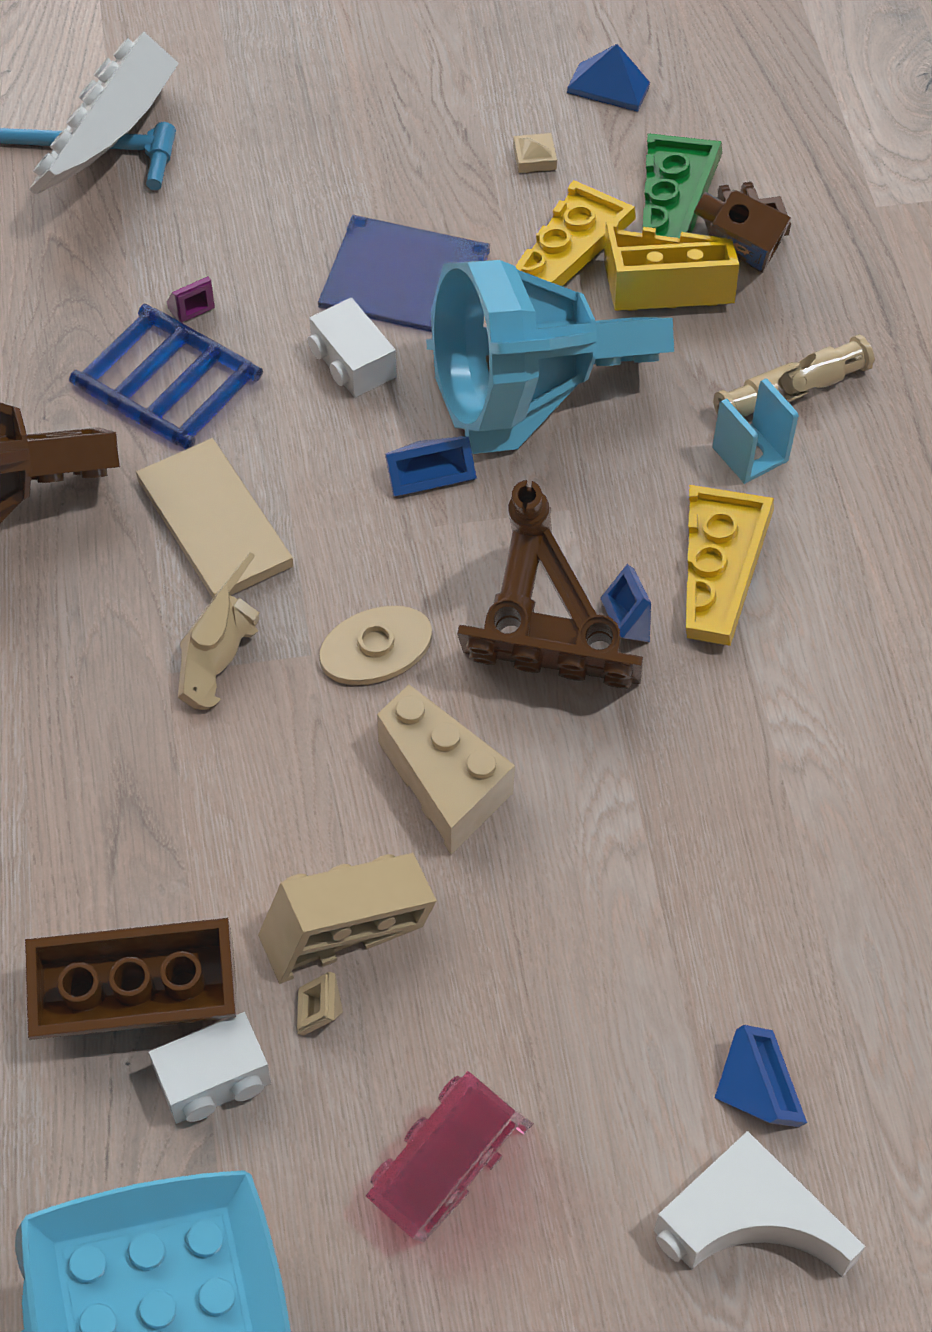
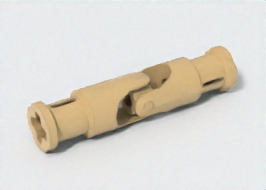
[713,334,875,417]

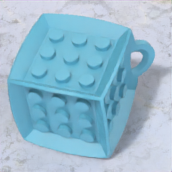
[15,1170,291,1332]

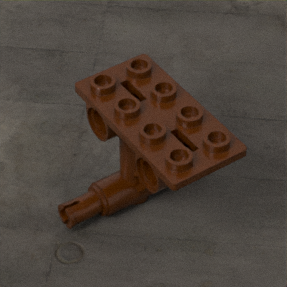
[457,480,643,689]

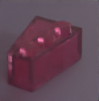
[366,1071,534,1242]

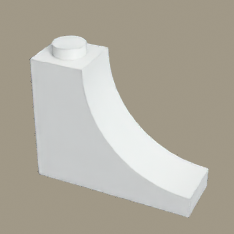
[654,1131,865,1277]

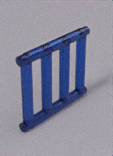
[69,303,263,450]

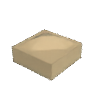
[513,133,557,173]

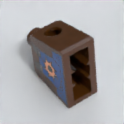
[694,190,791,273]

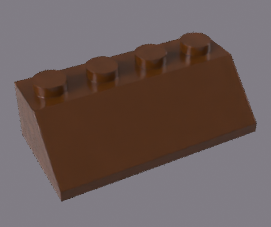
[25,918,236,1040]

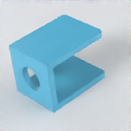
[712,379,799,484]

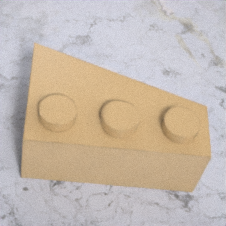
[377,685,515,855]
[258,853,437,984]

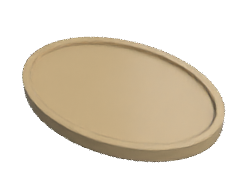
[320,606,432,685]

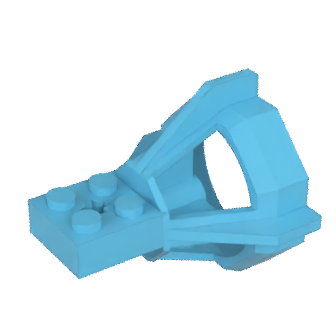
[426,260,674,454]

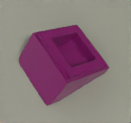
[167,276,215,324]

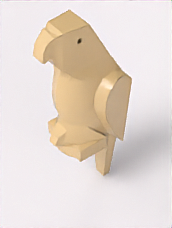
[178,552,260,710]

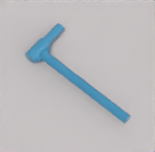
[0,122,176,190]

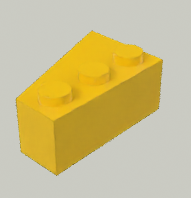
[604,221,739,311]

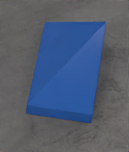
[567,44,650,112]
[385,436,477,497]
[601,564,651,642]
[715,1025,807,1127]

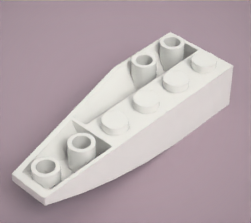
[29,32,179,195]

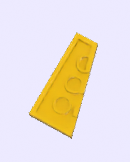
[516,180,636,286]
[686,485,774,646]

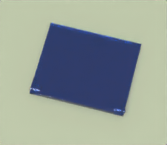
[318,214,490,332]

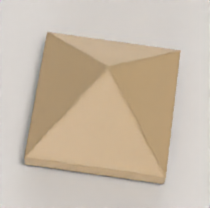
[297,972,343,1036]

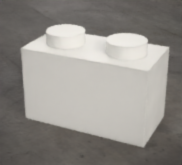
[308,297,396,398]
[149,1012,271,1124]

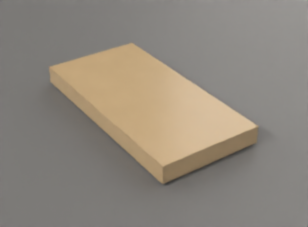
[136,438,294,598]

